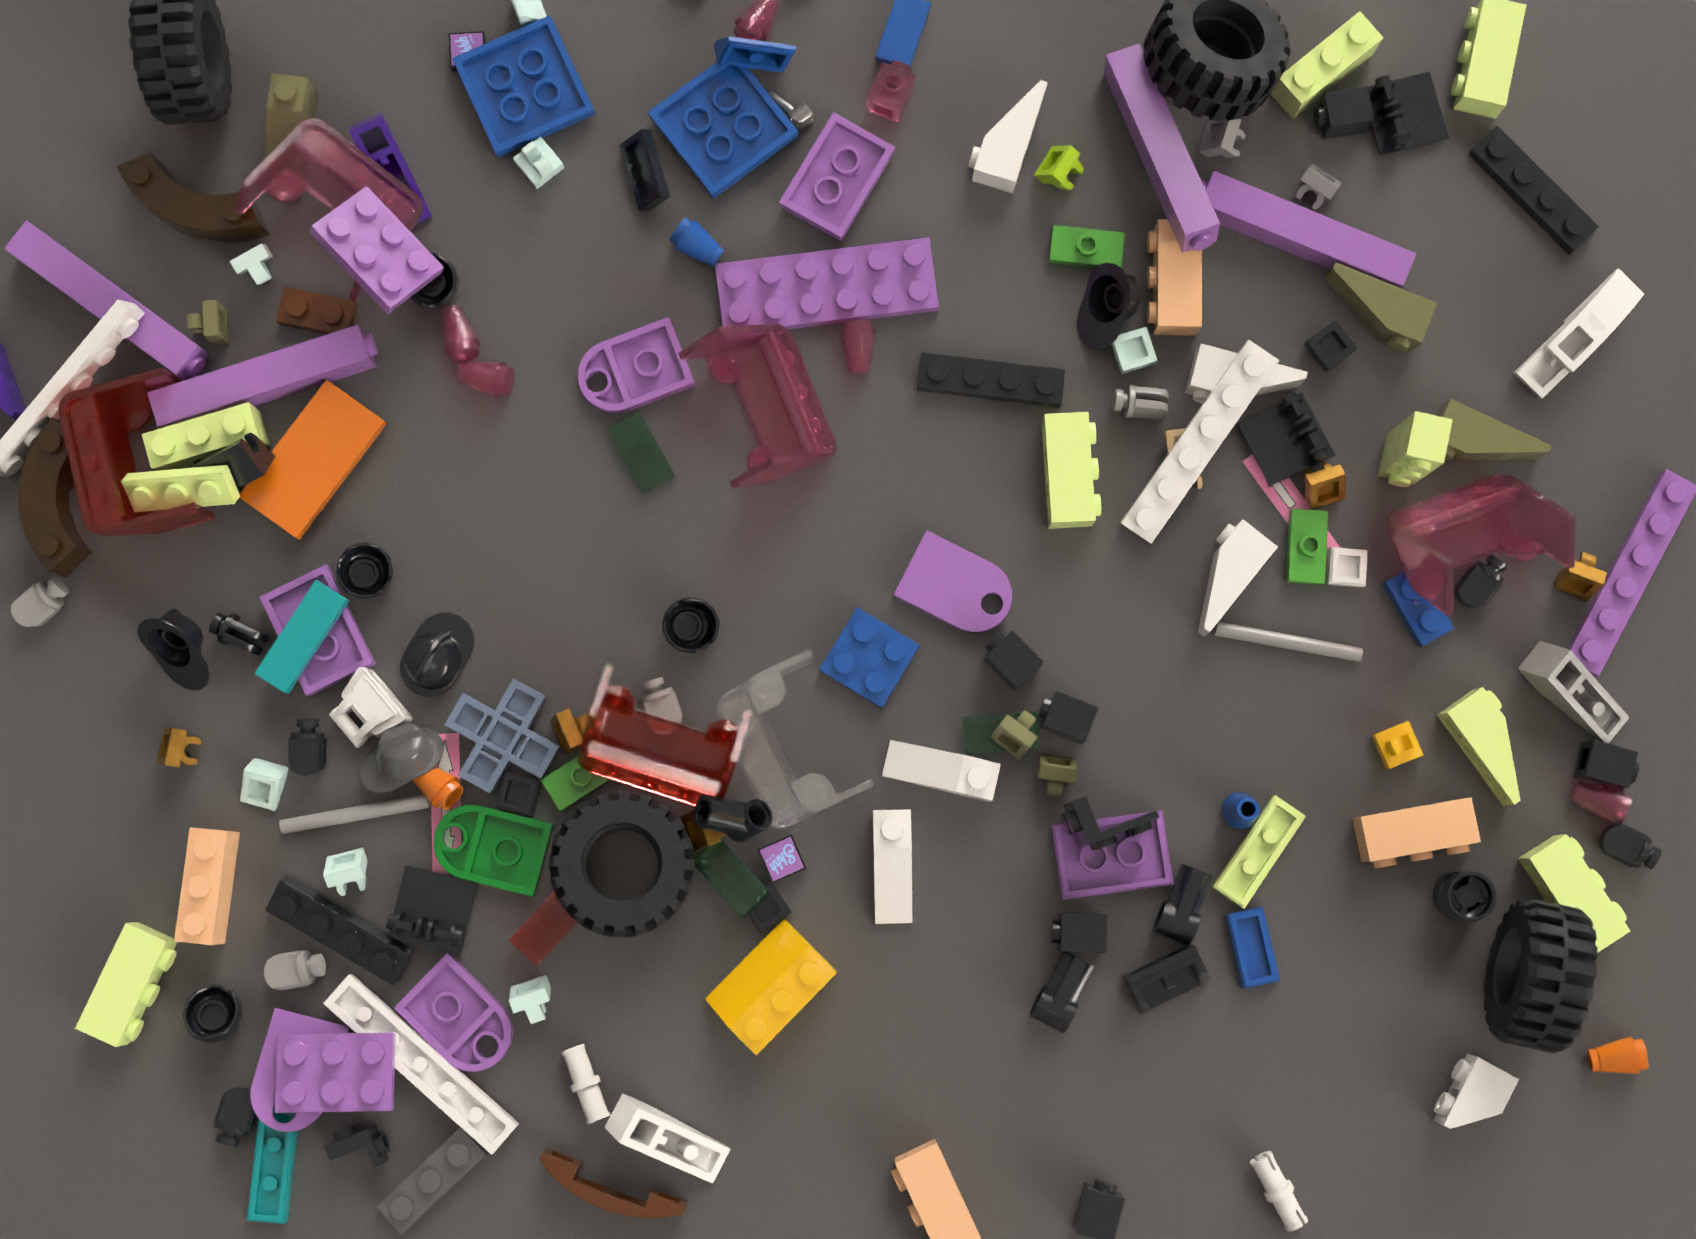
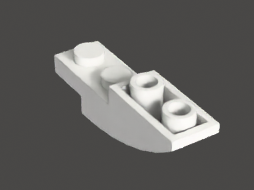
[1514,268,1644,399]

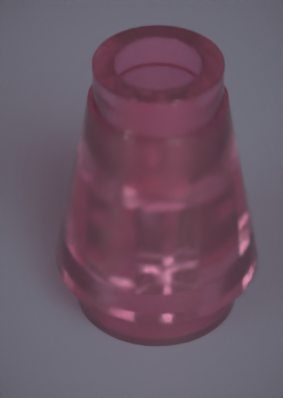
[734,0,780,41]
[441,306,481,363]
[840,320,876,373]
[457,362,515,398]
[1571,780,1632,824]

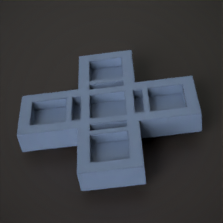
[444,678,561,794]

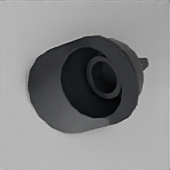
[1077,262,1140,350]
[137,609,210,691]
[400,613,474,697]

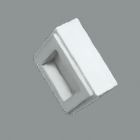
[1326,547,1368,588]

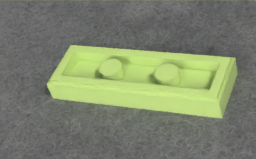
[1211,795,1306,909]

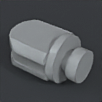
[1112,385,1169,420]
[11,577,69,627]
[641,676,683,734]
[264,950,326,990]

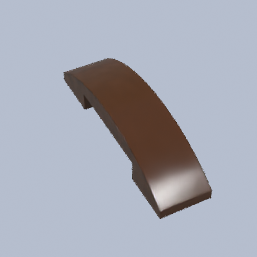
[540,1148,688,1218]

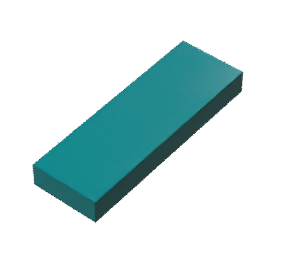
[254,580,350,694]
[247,1106,298,1224]

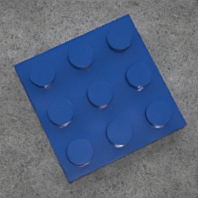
[452,15,596,158]
[648,62,799,199]

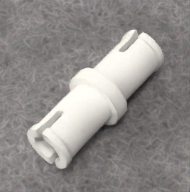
[561,1043,610,1125]
[1250,1151,1308,1232]

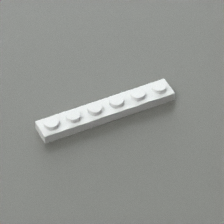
[0,300,145,477]
[1120,340,1280,544]
[323,974,519,1155]

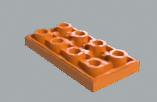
[239,379,387,540]

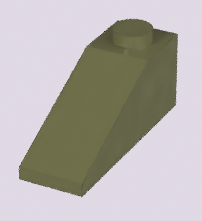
[265,73,319,196]
[1325,262,1438,352]
[1437,399,1552,461]

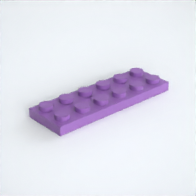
[715,237,939,337]

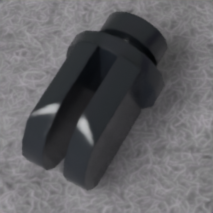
[1455,554,1508,608]
[209,613,270,656]
[288,719,327,776]
[1599,823,1662,870]
[214,1087,256,1147]

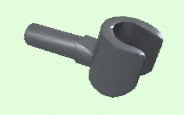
[769,91,814,130]

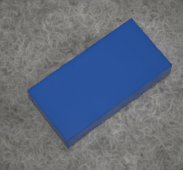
[875,0,931,72]
[1224,907,1280,989]

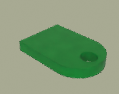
[433,805,555,897]

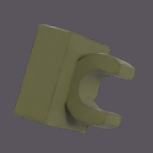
[186,300,229,345]
[989,710,1038,760]
[1037,753,1078,797]

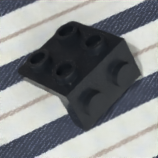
[1061,796,1159,851]

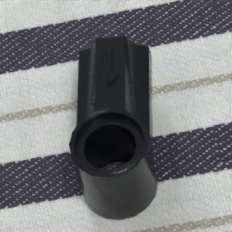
[693,794,773,842]
[1153,864,1213,946]
[1029,952,1094,1033]

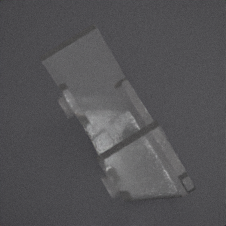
[716,649,874,829]

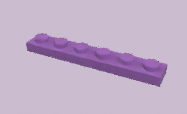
[1567,469,1696,678]

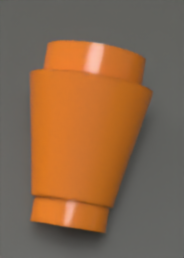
[412,766,464,810]
[1587,1036,1649,1074]

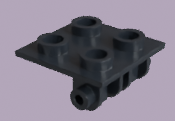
[1367,71,1449,156]
[1236,392,1336,486]
[386,866,478,956]

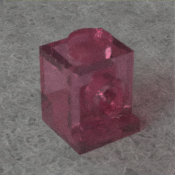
[866,61,916,123]

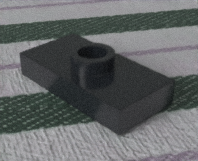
[620,129,670,212]

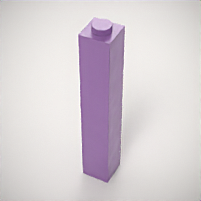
[1104,43,1220,253]
[1201,171,1417,288]
[4,220,209,380]
[147,325,378,428]

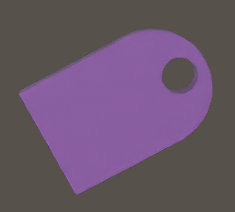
[578,317,696,414]
[893,530,1012,633]
[394,953,513,1072]
[250,1008,350,1132]

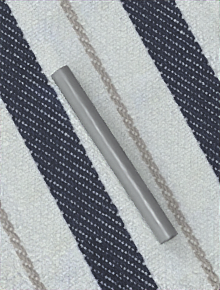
[1214,622,1363,662]
[279,794,430,834]

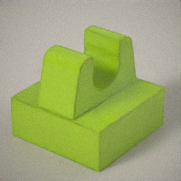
[1033,145,1084,190]

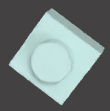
[1111,327,1158,374]

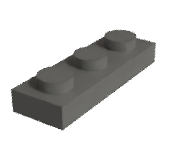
[376,1127,488,1234]

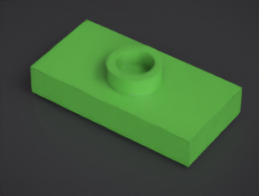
[1049,225,1125,268]
[1285,508,1328,585]
[541,740,624,812]

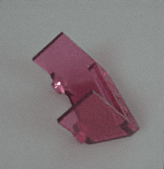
[236,118,423,302]
[678,324,837,488]
[1388,474,1576,616]

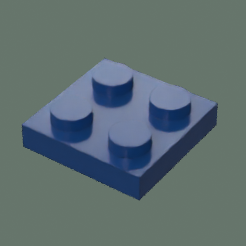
[819,607,920,709]

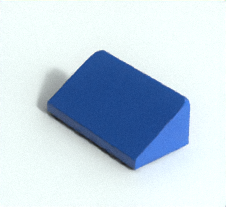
[714,36,796,72]

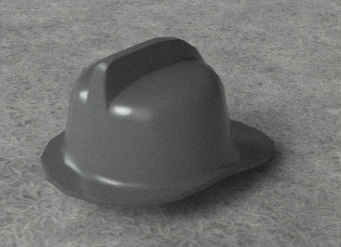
[360,722,444,793]

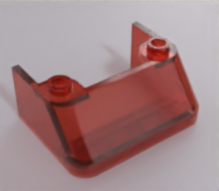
[58,368,215,536]
[578,664,753,806]

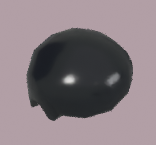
[410,253,460,308]
[336,542,393,600]
[662,597,720,653]
[182,984,242,1043]

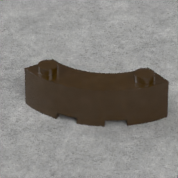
[117,152,270,243]
[18,417,93,578]

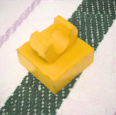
[1371,721,1423,770]

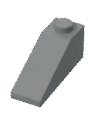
[1518,641,1629,744]

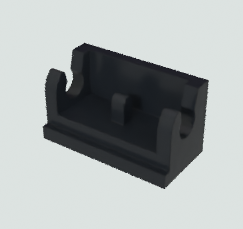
[186,432,276,489]
[1122,944,1210,1014]

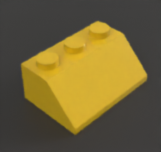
[705,918,837,1055]

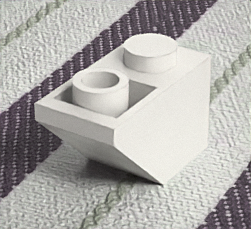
[1433,1054,1519,1129]

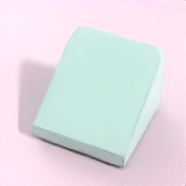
[511,0,546,27]
[240,758,288,811]

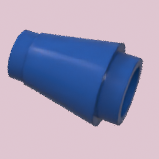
[669,217,725,267]
[1222,792,1260,829]

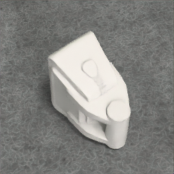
[329,667,413,748]

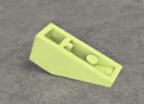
[1437,687,1521,806]

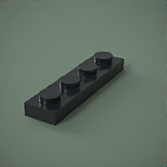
[1468,125,1599,255]
[917,352,1066,408]
[265,875,414,985]

